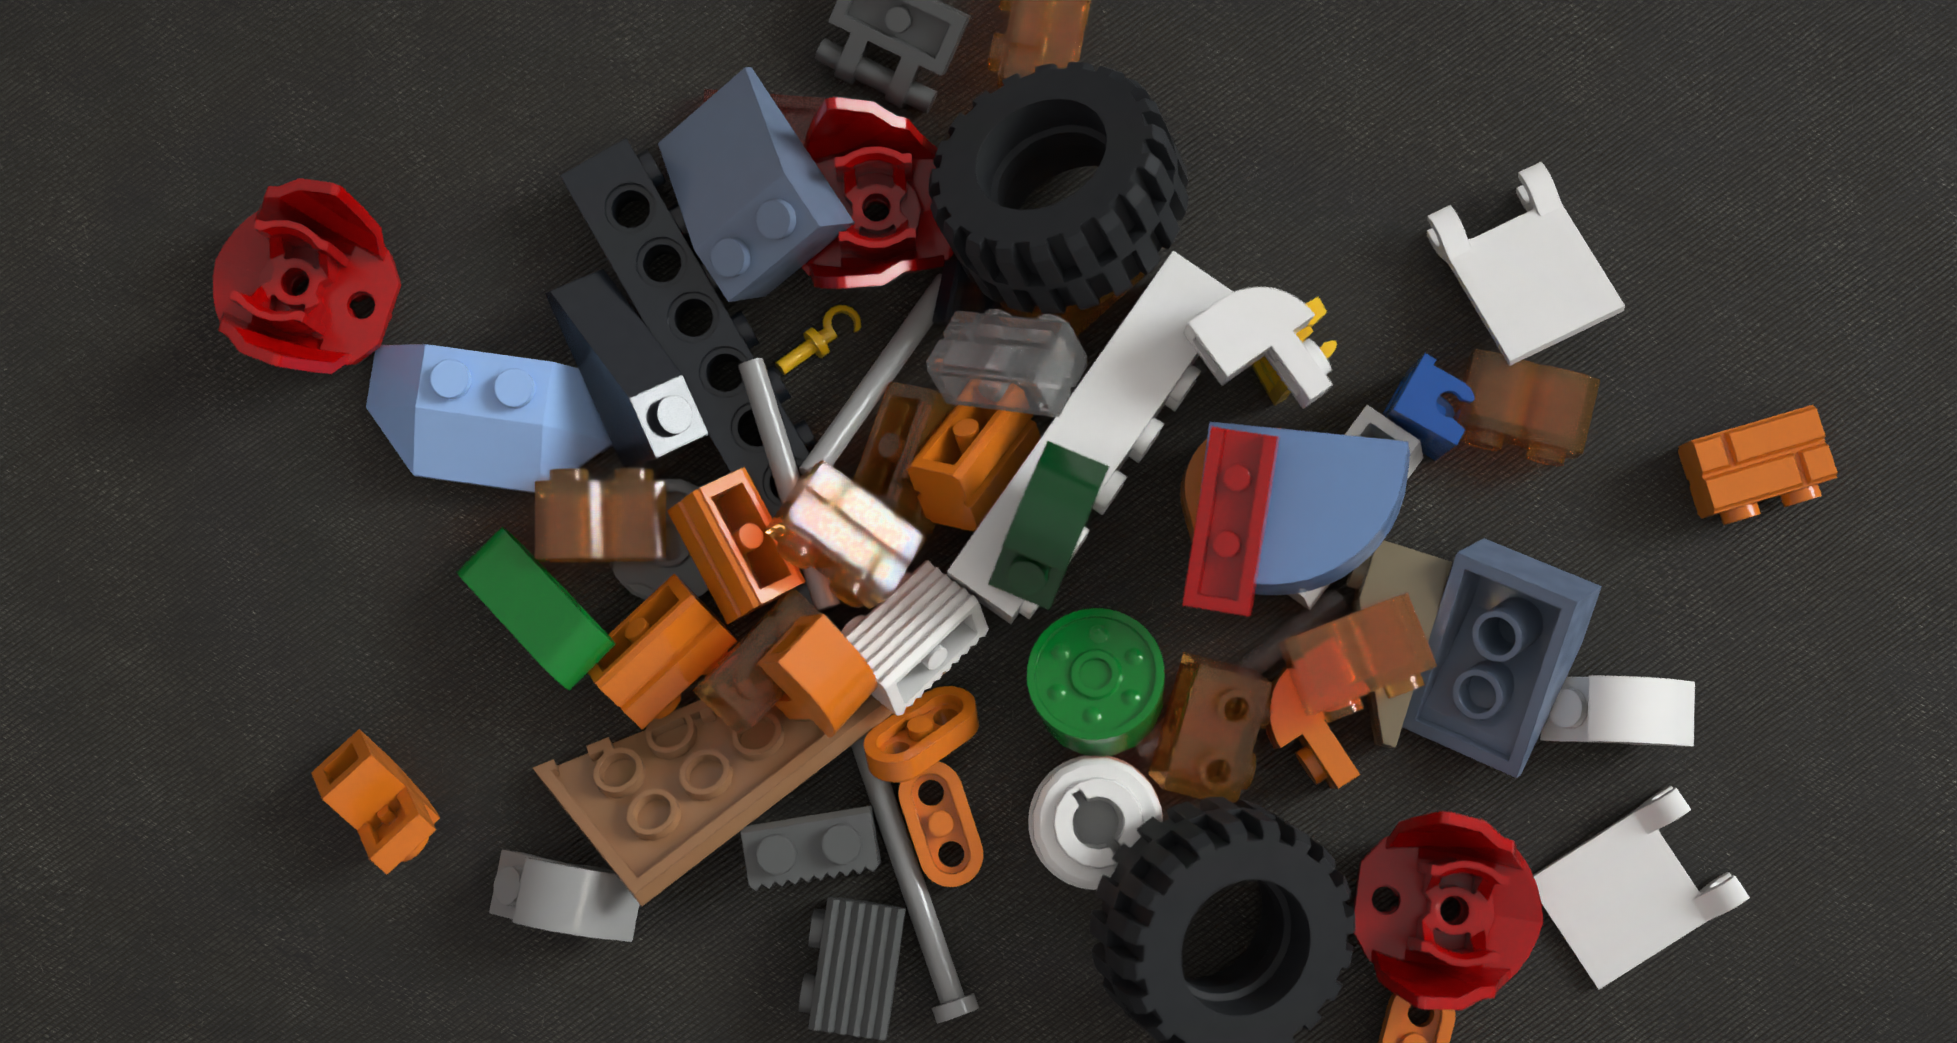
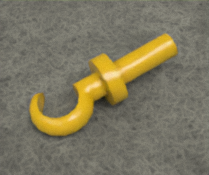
[775,305,861,375]

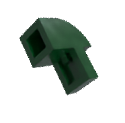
[988,441,1109,610]

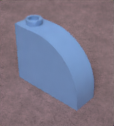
[1200,422,1410,595]

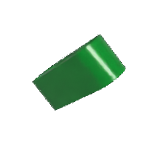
[456,527,616,691]

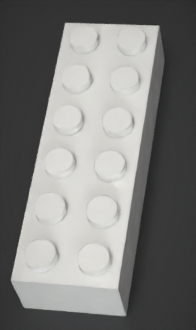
[947,251,1233,624]

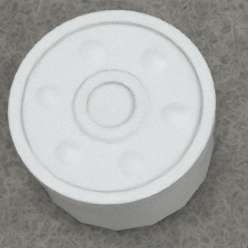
[1028,755,1163,890]

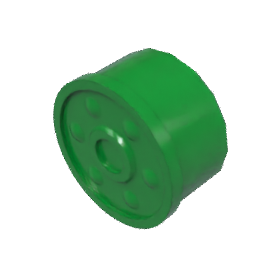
[1027,608,1165,756]

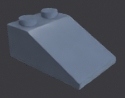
[658,67,855,302]
[1402,538,1602,778]

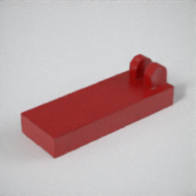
[1182,426,1280,616]

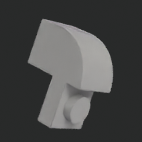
[489,849,639,942]

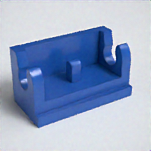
[1382,353,1475,461]

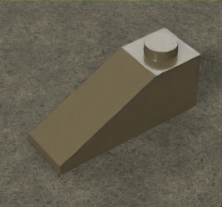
[1346,540,1453,748]

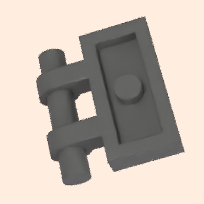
[814,0,971,114]

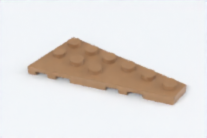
[533,668,951,907]

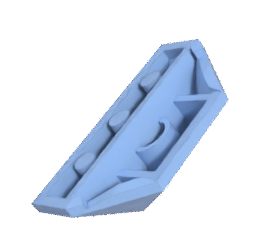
[366,344,613,494]

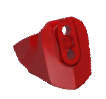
[801,97,954,289]
[213,178,402,374]
[1353,811,1543,1010]

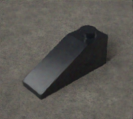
[545,269,709,469]

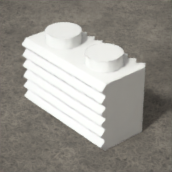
[841,560,989,716]

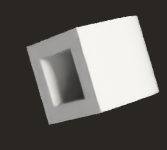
[1183,287,1333,409]
[1540,675,1695,746]

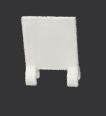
[1427,162,1625,366]
[1533,785,1750,990]

